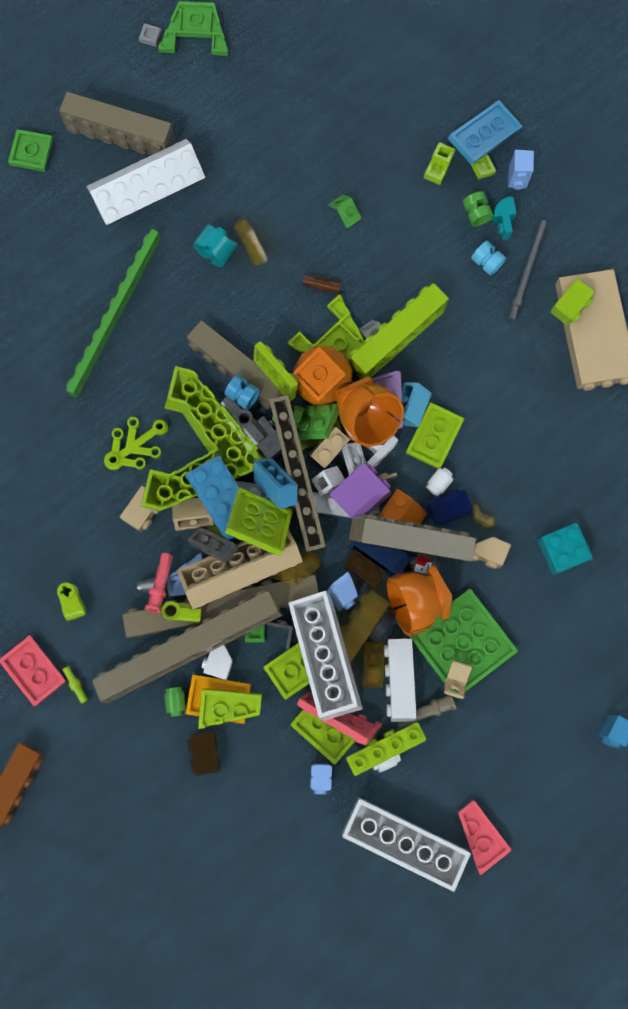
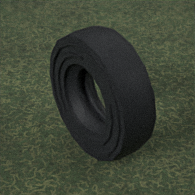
[369,609,396,642]

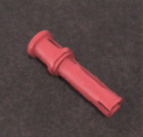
[145,553,173,614]

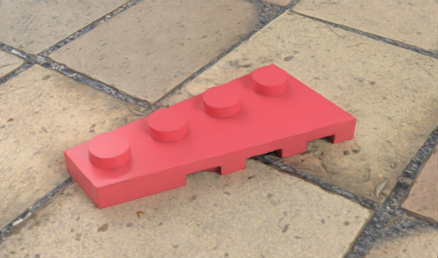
[297,692,382,745]

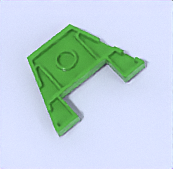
[158,1,228,56]

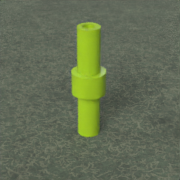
[62,666,88,704]

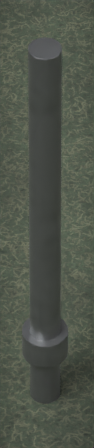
[508,220,547,321]

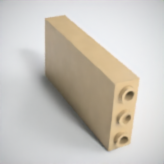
[555,269,628,391]

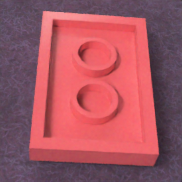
[0,635,67,707]

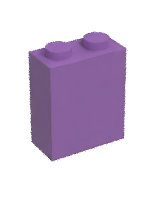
[329,463,392,518]

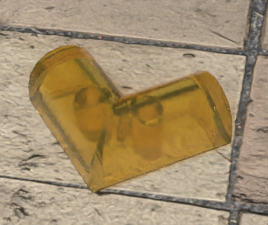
[234,218,268,265]
[269,552,321,585]

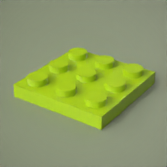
[225,487,292,556]

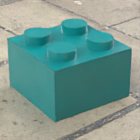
[537,523,593,575]

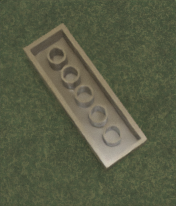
[59,92,175,155]
[349,514,476,561]

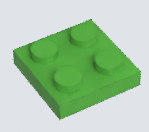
[8,129,53,172]
[297,404,339,440]

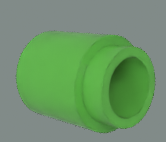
[164,687,186,717]

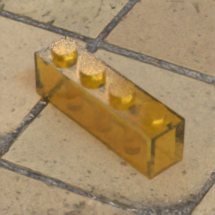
[340,590,391,663]

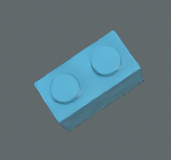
[402,382,432,427]

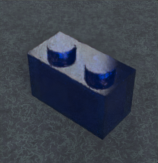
[427,488,473,527]

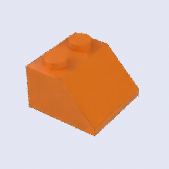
[378,488,427,524]

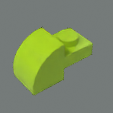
[424,142,456,185]

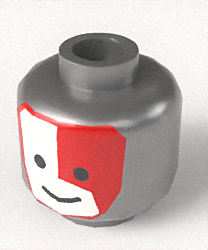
[409,553,439,576]

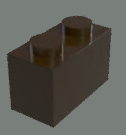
[343,550,386,590]
[187,731,221,776]

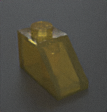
[363,642,384,688]

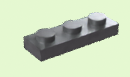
[187,527,239,563]

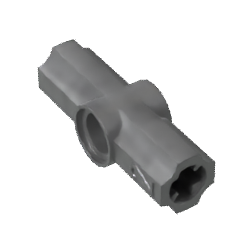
[221,397,268,446]

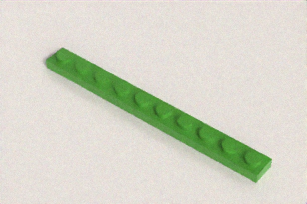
[67,229,161,398]

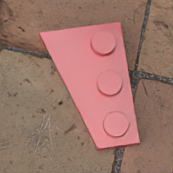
[458,800,512,875]

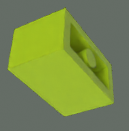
[550,278,595,326]

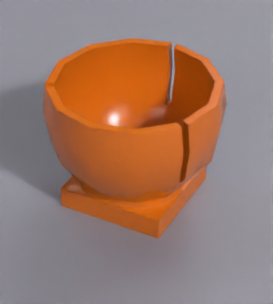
[292,346,353,405]
[335,376,404,447]
[387,566,452,636]

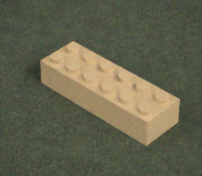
[177,530,303,609]

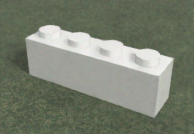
[384,639,416,722]

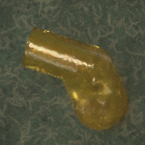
[470,504,495,527]

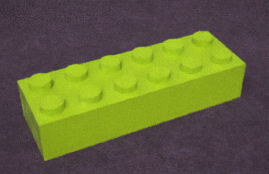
[350,283,449,380]

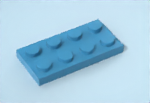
[448,100,523,165]
[185,456,239,540]

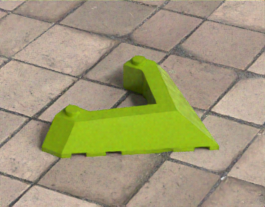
[141,366,267,511]

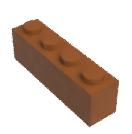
[0,742,44,828]

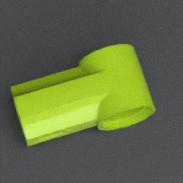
[162,601,202,623]

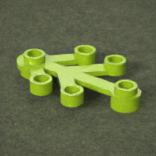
[104,417,168,470]

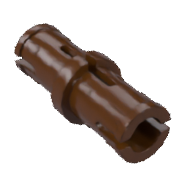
[303,274,341,294]

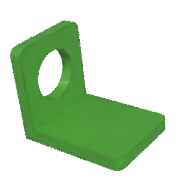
[329,195,361,228]

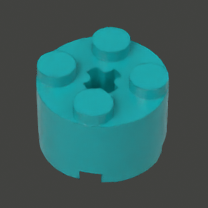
[193,224,238,267]

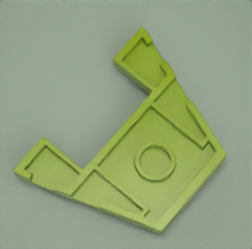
[287,294,365,362]

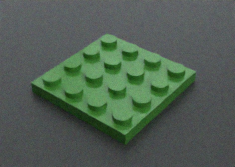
[409,589,518,699]

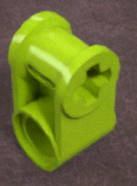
[57,582,87,622]

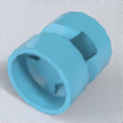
[471,241,506,276]

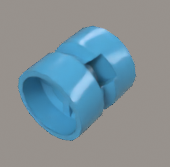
[224,375,261,410]

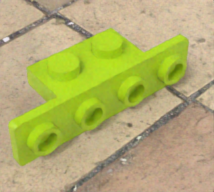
[346,722,426,776]

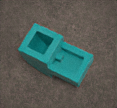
[492,196,516,240]

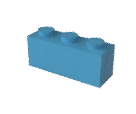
[254,458,298,509]

